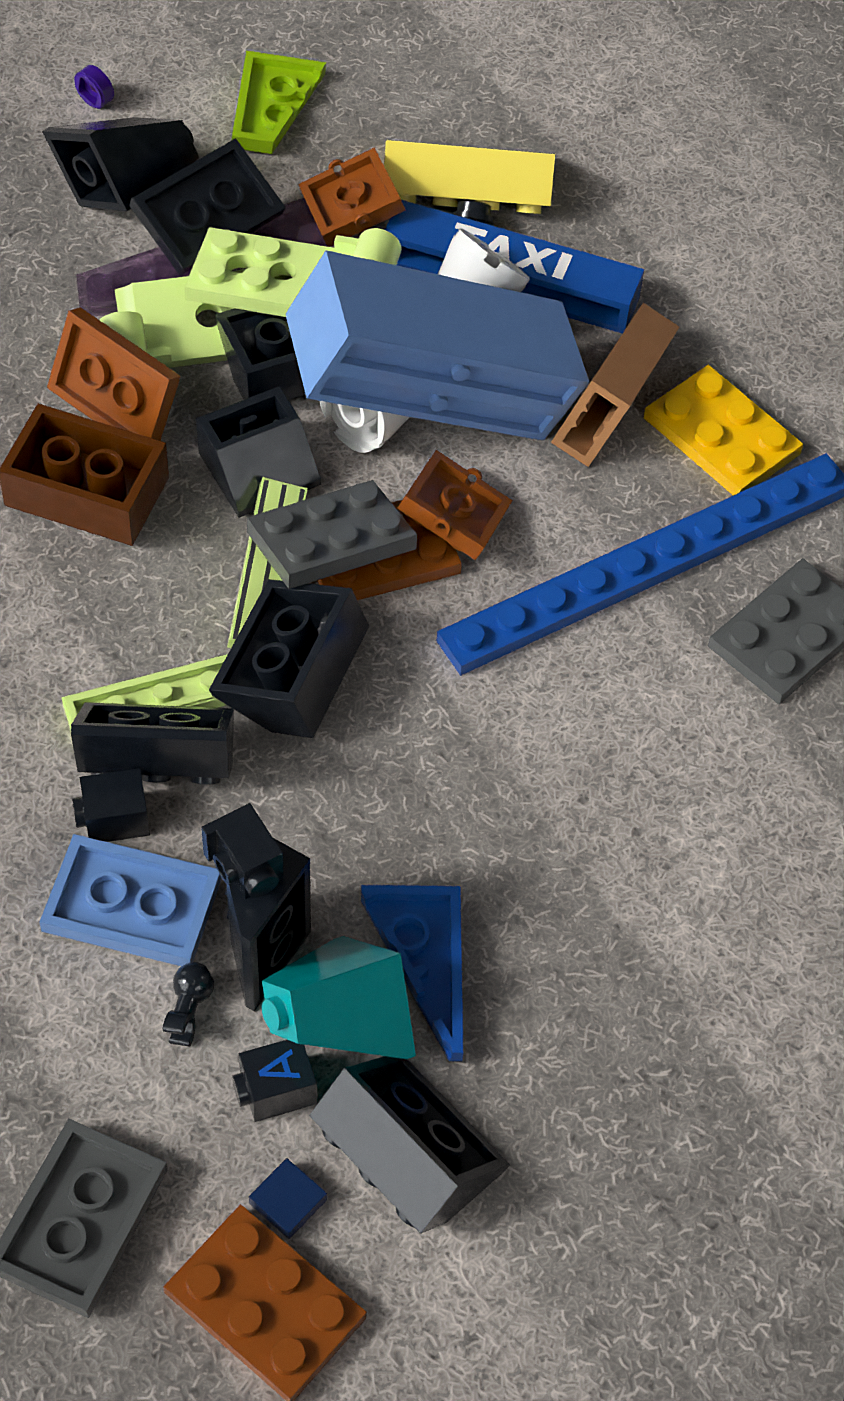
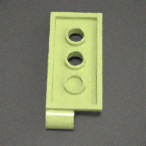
[185,227,401,317]
[100,269,291,368]

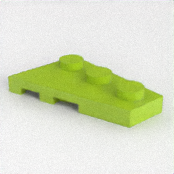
[232,50,327,154]

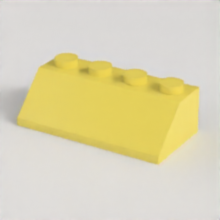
[384,140,555,214]

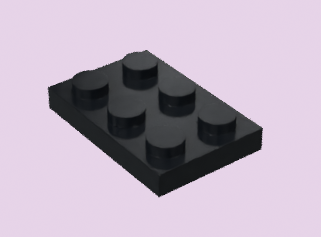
[129,138,286,276]

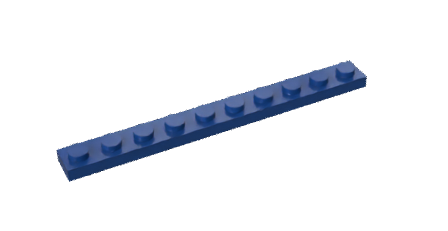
[436,453,844,676]

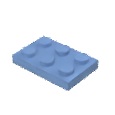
[39,834,222,966]

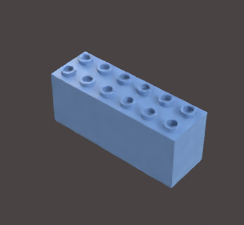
[285,250,590,440]

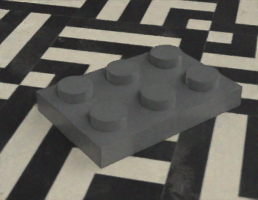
[247,480,417,589]
[708,558,844,704]
[0,1118,168,1318]

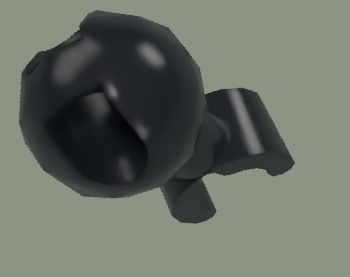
[162,962,214,1047]

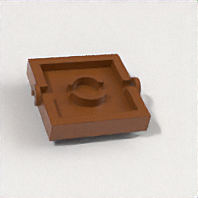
[298,147,405,247]
[397,450,513,560]

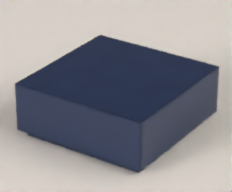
[248,1158,327,1239]

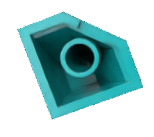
[262,936,416,1059]

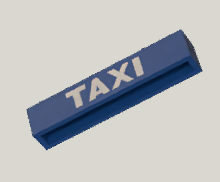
[385,200,645,334]

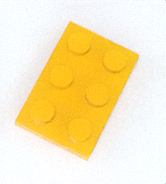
[644,364,803,496]

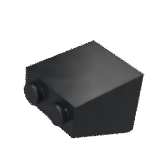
[42,117,200,211]

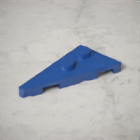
[361,885,463,1061]

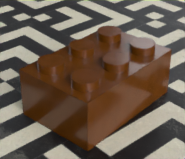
[0,403,169,546]

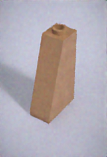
[551,303,679,467]

